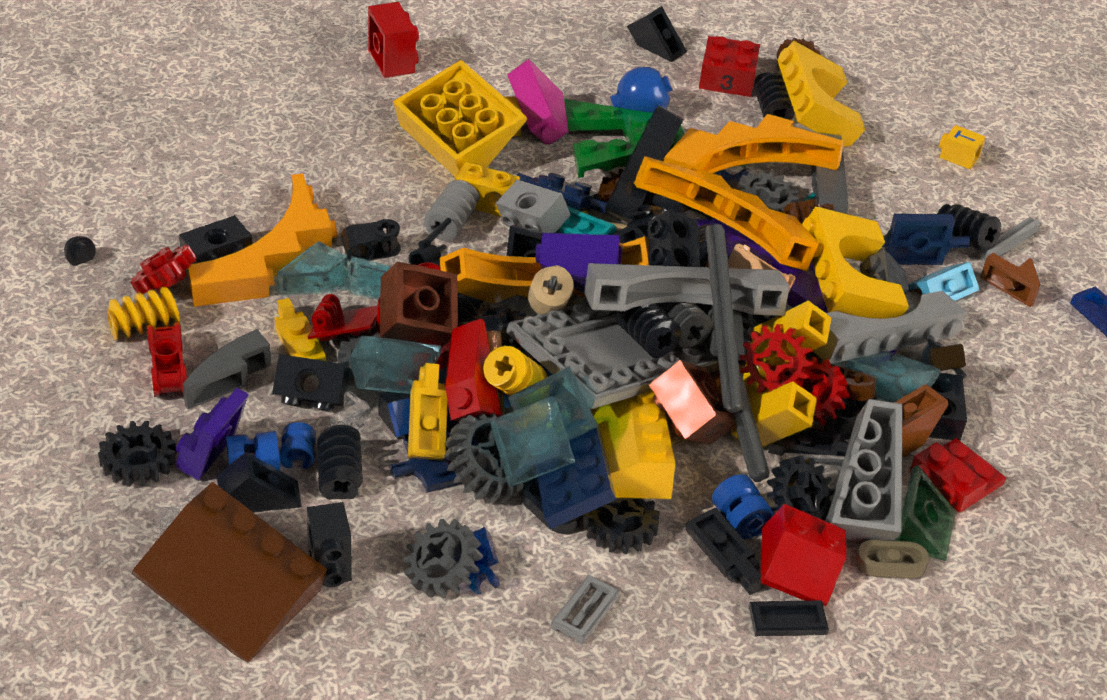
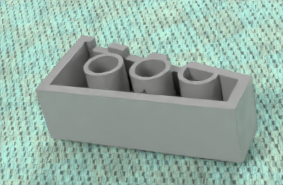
[825,399,902,544]

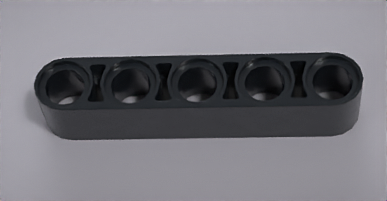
[604,105,684,223]

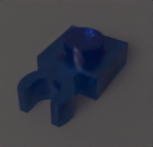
[469,527,500,595]

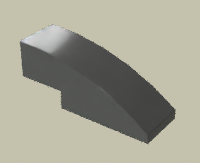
[183,329,271,409]

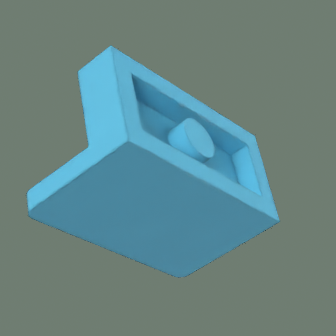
[908,262,980,301]

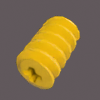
[107,287,180,341]
[483,346,549,405]

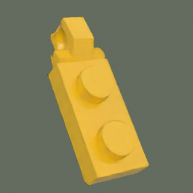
[274,298,326,361]
[408,363,448,461]

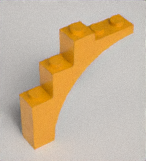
[664,114,844,173]
[634,156,819,271]
[188,173,337,307]
[440,236,649,304]

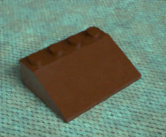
[132,482,327,663]

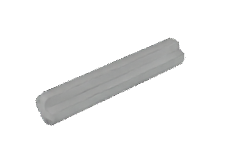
[979,217,1040,261]

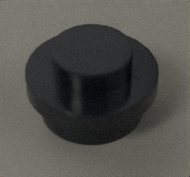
[64,236,96,266]

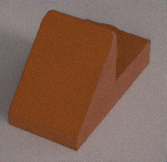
[980,253,1041,307]

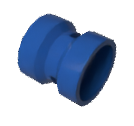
[279,422,316,469]

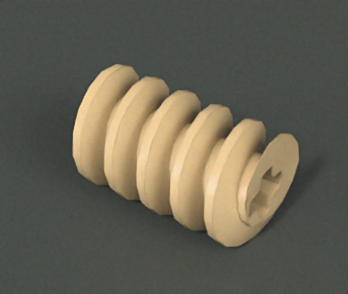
[528,265,573,315]

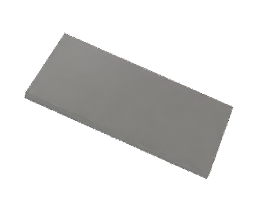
[506,303,753,409]

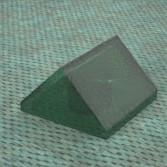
[894,465,956,561]

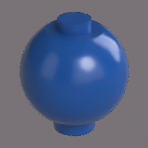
[610,66,673,113]

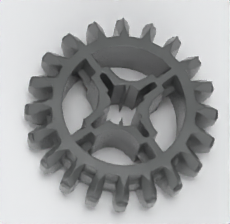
[444,411,536,504]

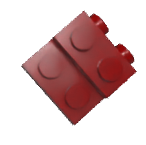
[909,438,1007,513]

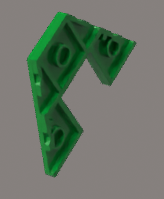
[564,99,684,178]

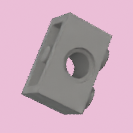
[496,180,570,233]

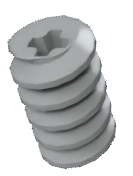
[424,180,480,243]

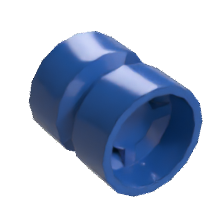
[226,431,280,470]
[712,474,775,540]

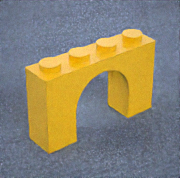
[777,40,866,147]
[802,206,909,319]
[731,301,832,447]

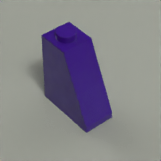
[535,233,623,293]

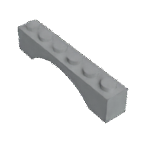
[584,263,790,316]
[813,291,967,364]

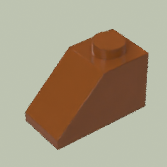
[894,384,948,458]

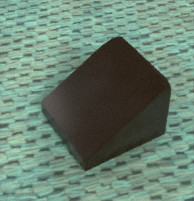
[928,344,966,372]

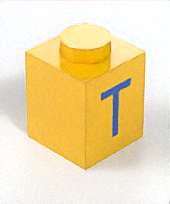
[938,125,986,169]

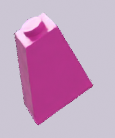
[508,59,569,145]

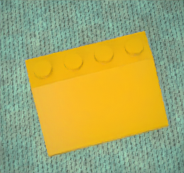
[393,60,527,177]
[586,390,675,499]

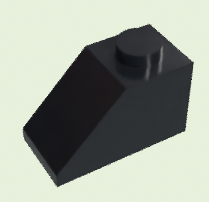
[627,6,687,62]
[217,452,302,513]

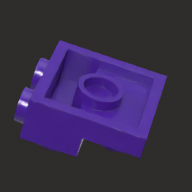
[175,388,249,481]

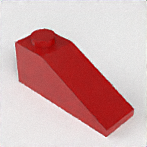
[445,319,501,422]

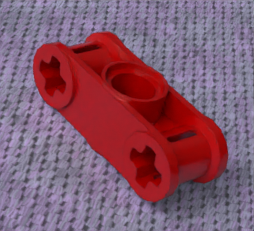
[147,322,187,398]

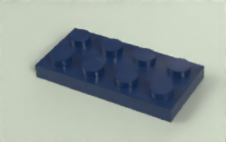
[532,416,617,529]

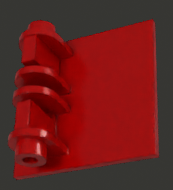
[307,294,377,341]

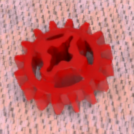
[130,244,197,295]
[739,324,814,393]
[782,357,849,428]

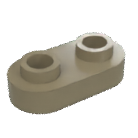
[856,540,929,578]

